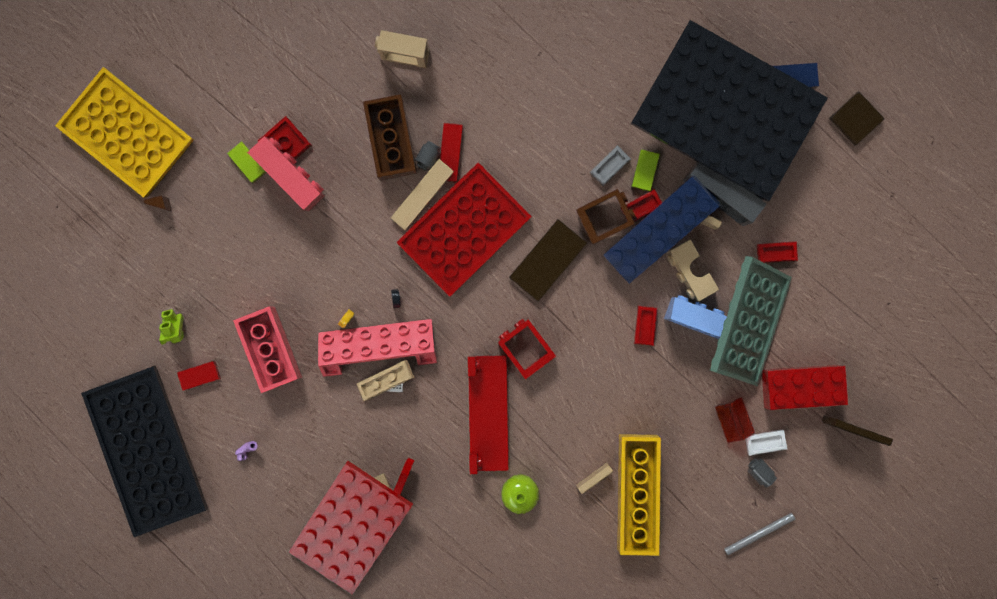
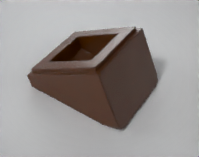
[144,195,172,212]

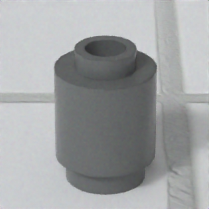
[415,141,441,171]
[748,458,777,488]

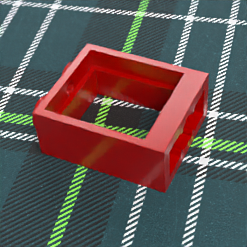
[498,319,556,380]

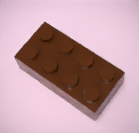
[363,94,418,181]

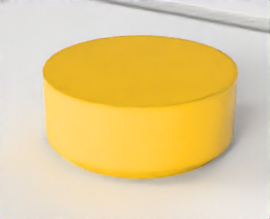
[338,309,354,328]

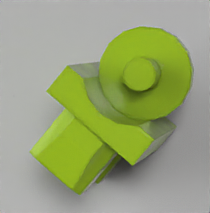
[159,309,184,345]

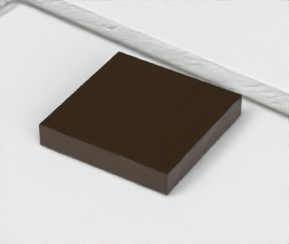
[829,91,885,146]

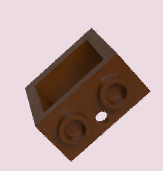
[576,189,637,244]

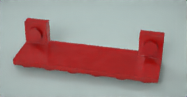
[468,355,508,474]

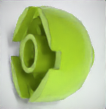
[501,474,539,514]

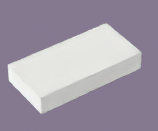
[745,430,787,456]

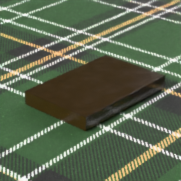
[822,415,893,446]

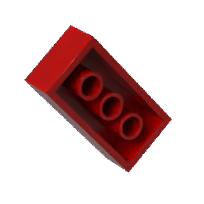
[762,365,848,410]

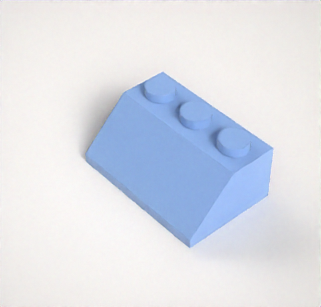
[664,295,727,339]

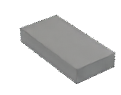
[590,145,631,186]

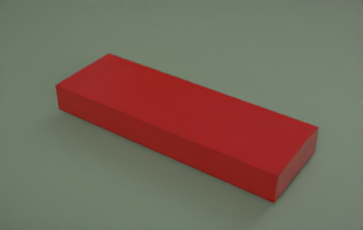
[440,123,463,182]

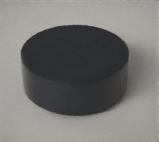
[391,289,401,309]

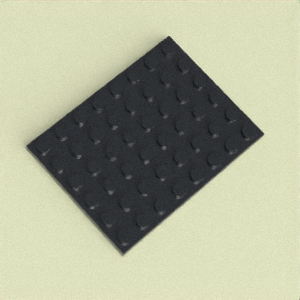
[631,20,828,202]

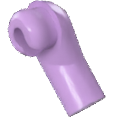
[235,441,257,461]

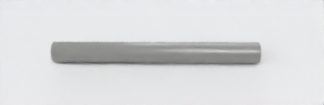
[724,513,796,555]

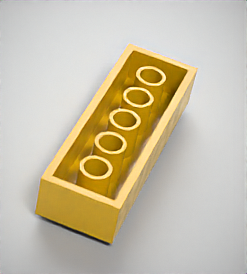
[617,434,661,556]

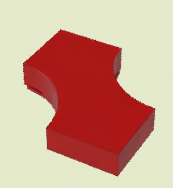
[394,458,415,495]

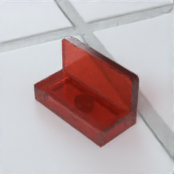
[715,397,755,443]

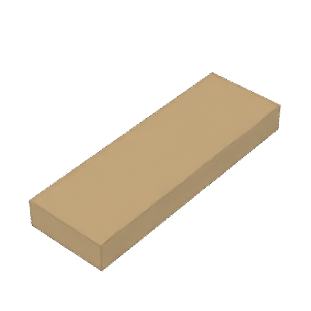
[357,360,415,401]

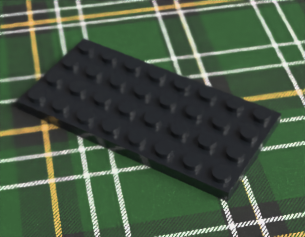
[81,366,208,537]

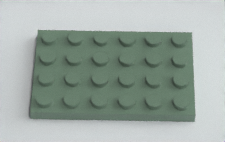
[710,256,792,386]

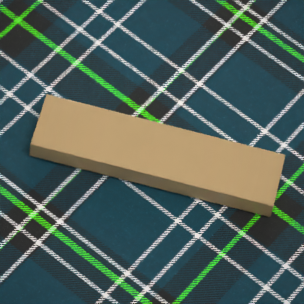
[391,159,454,230]

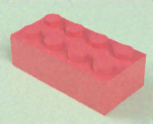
[247,136,325,211]
[233,306,302,393]

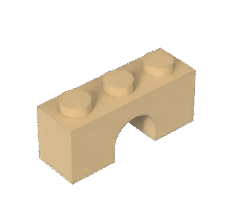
[667,239,719,302]

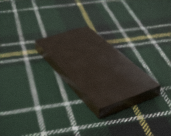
[509,219,587,302]

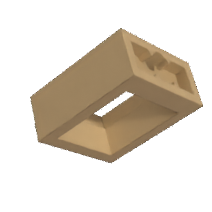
[375,30,430,68]

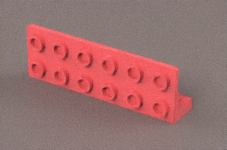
[318,319,437,377]

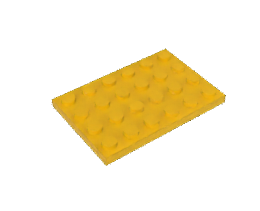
[55,67,194,198]

